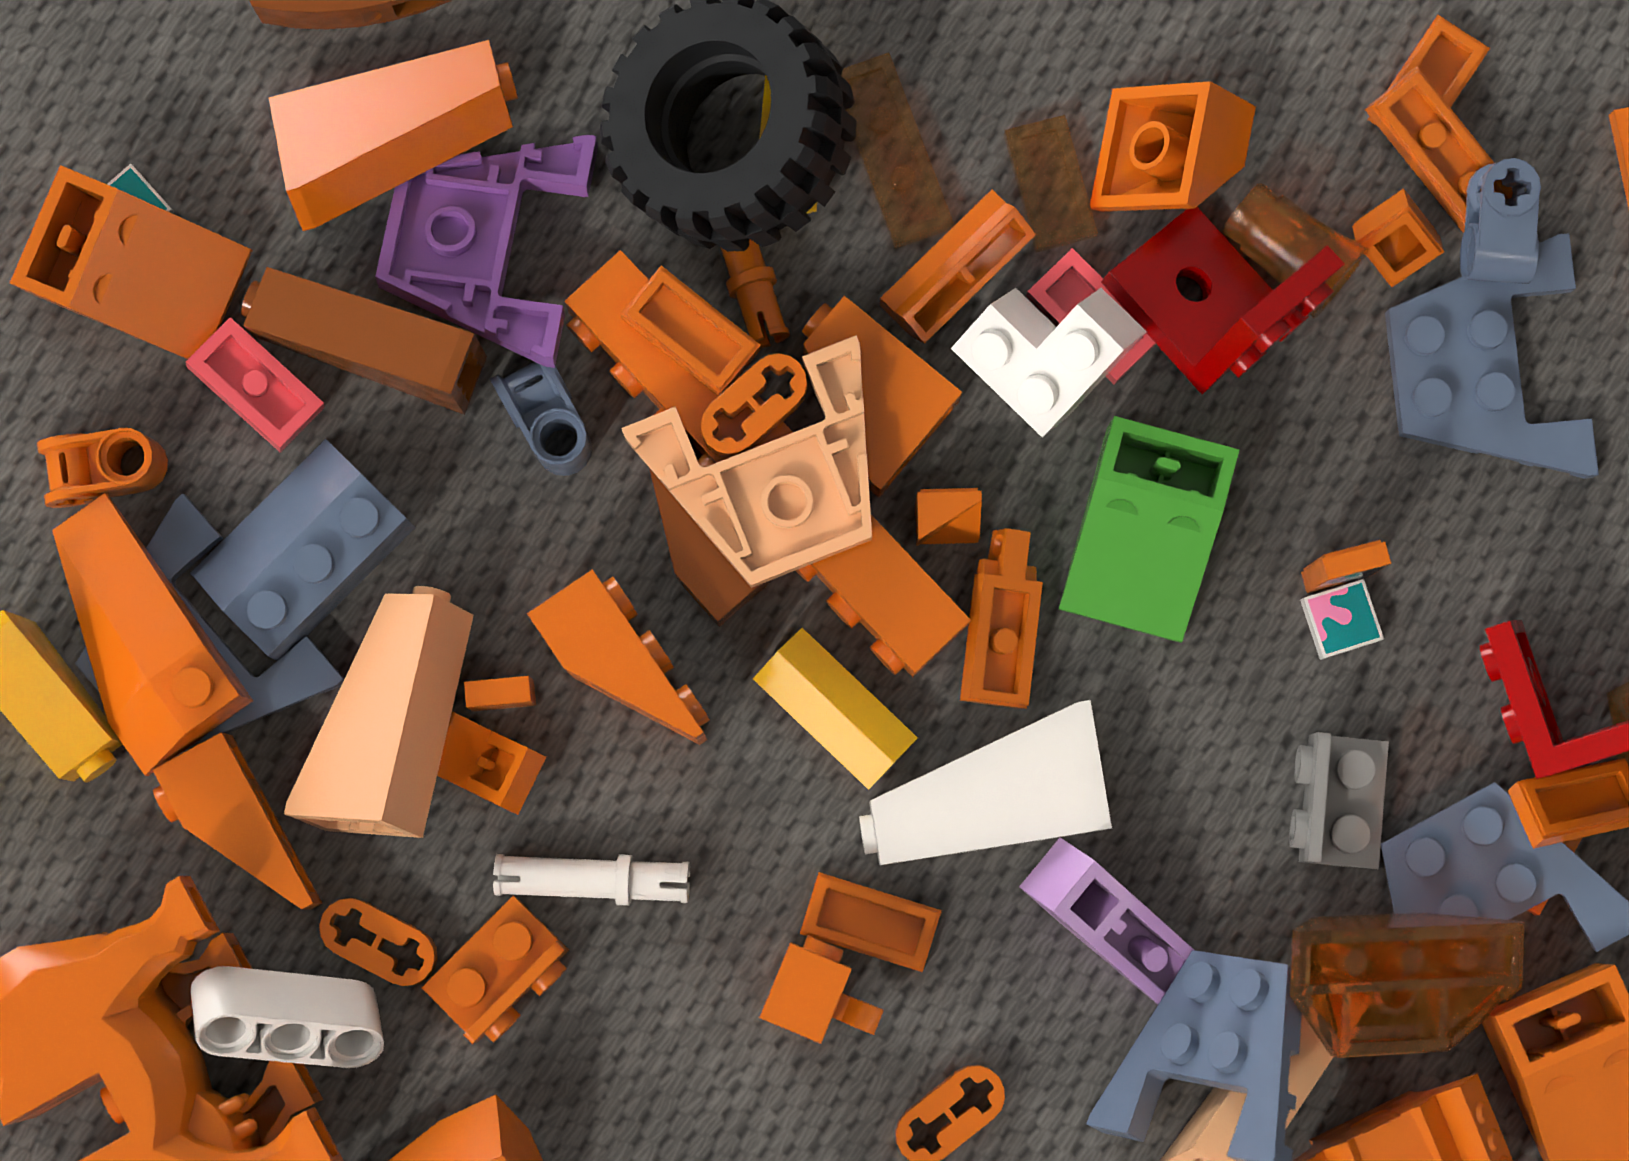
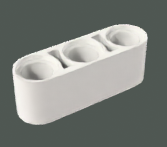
[191,966,384,1068]

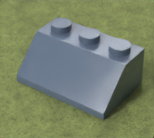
[190,439,416,661]

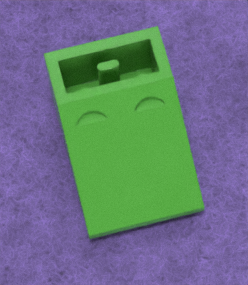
[1058,416,1239,643]

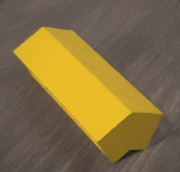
[753,628,918,790]

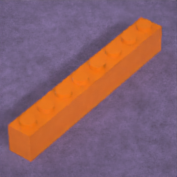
[564,250,971,677]

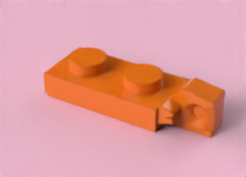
[960,528,1043,709]

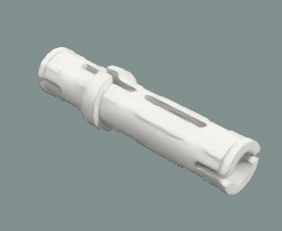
[493,854,690,906]

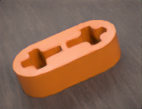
[701,353,807,458]
[319,898,438,986]
[895,1064,1005,1161]

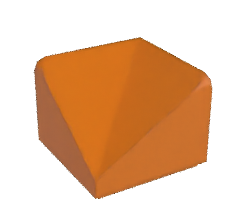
[1352,188,1444,287]
[915,488,982,546]

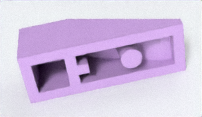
[1019,837,1194,1005]

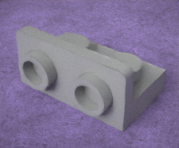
[1289,732,1389,870]

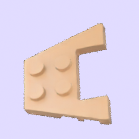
[621,335,872,588]

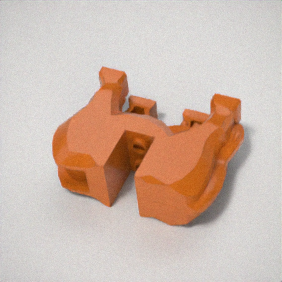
[0,876,344,1161]

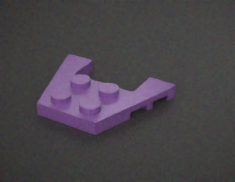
[375,135,598,368]

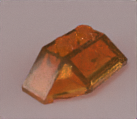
[1290,913,1525,1058]

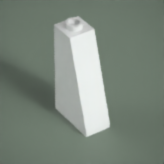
[859,700,1112,866]

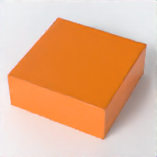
[464,676,536,712]

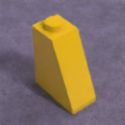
[0,610,123,783]

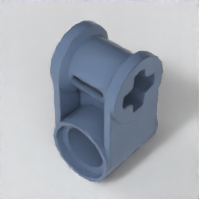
[1460,158,1541,284]
[490,362,592,476]

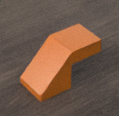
[437,711,546,815]

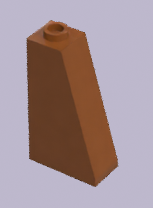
[241,267,487,415]

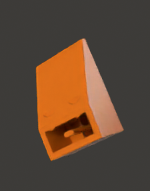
[10,165,253,359]
[527,569,710,745]
[1478,963,1629,1161]

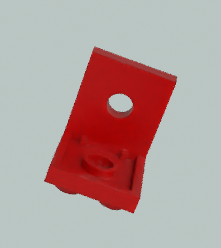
[1101,207,1345,395]
[1479,620,1629,779]

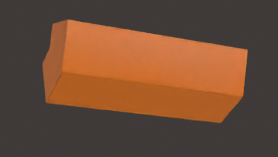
[880,189,1036,344]

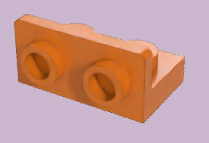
[422,895,569,1044]

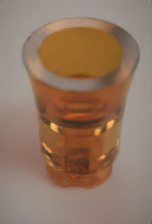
[1223,182,1370,319]

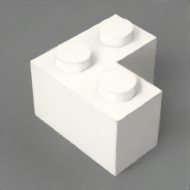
[951,288,1147,438]

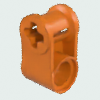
[37,428,168,508]

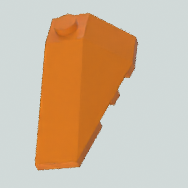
[52,493,254,776]

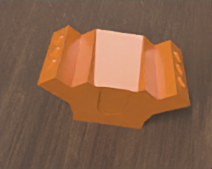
[1293,1073,1513,1161]

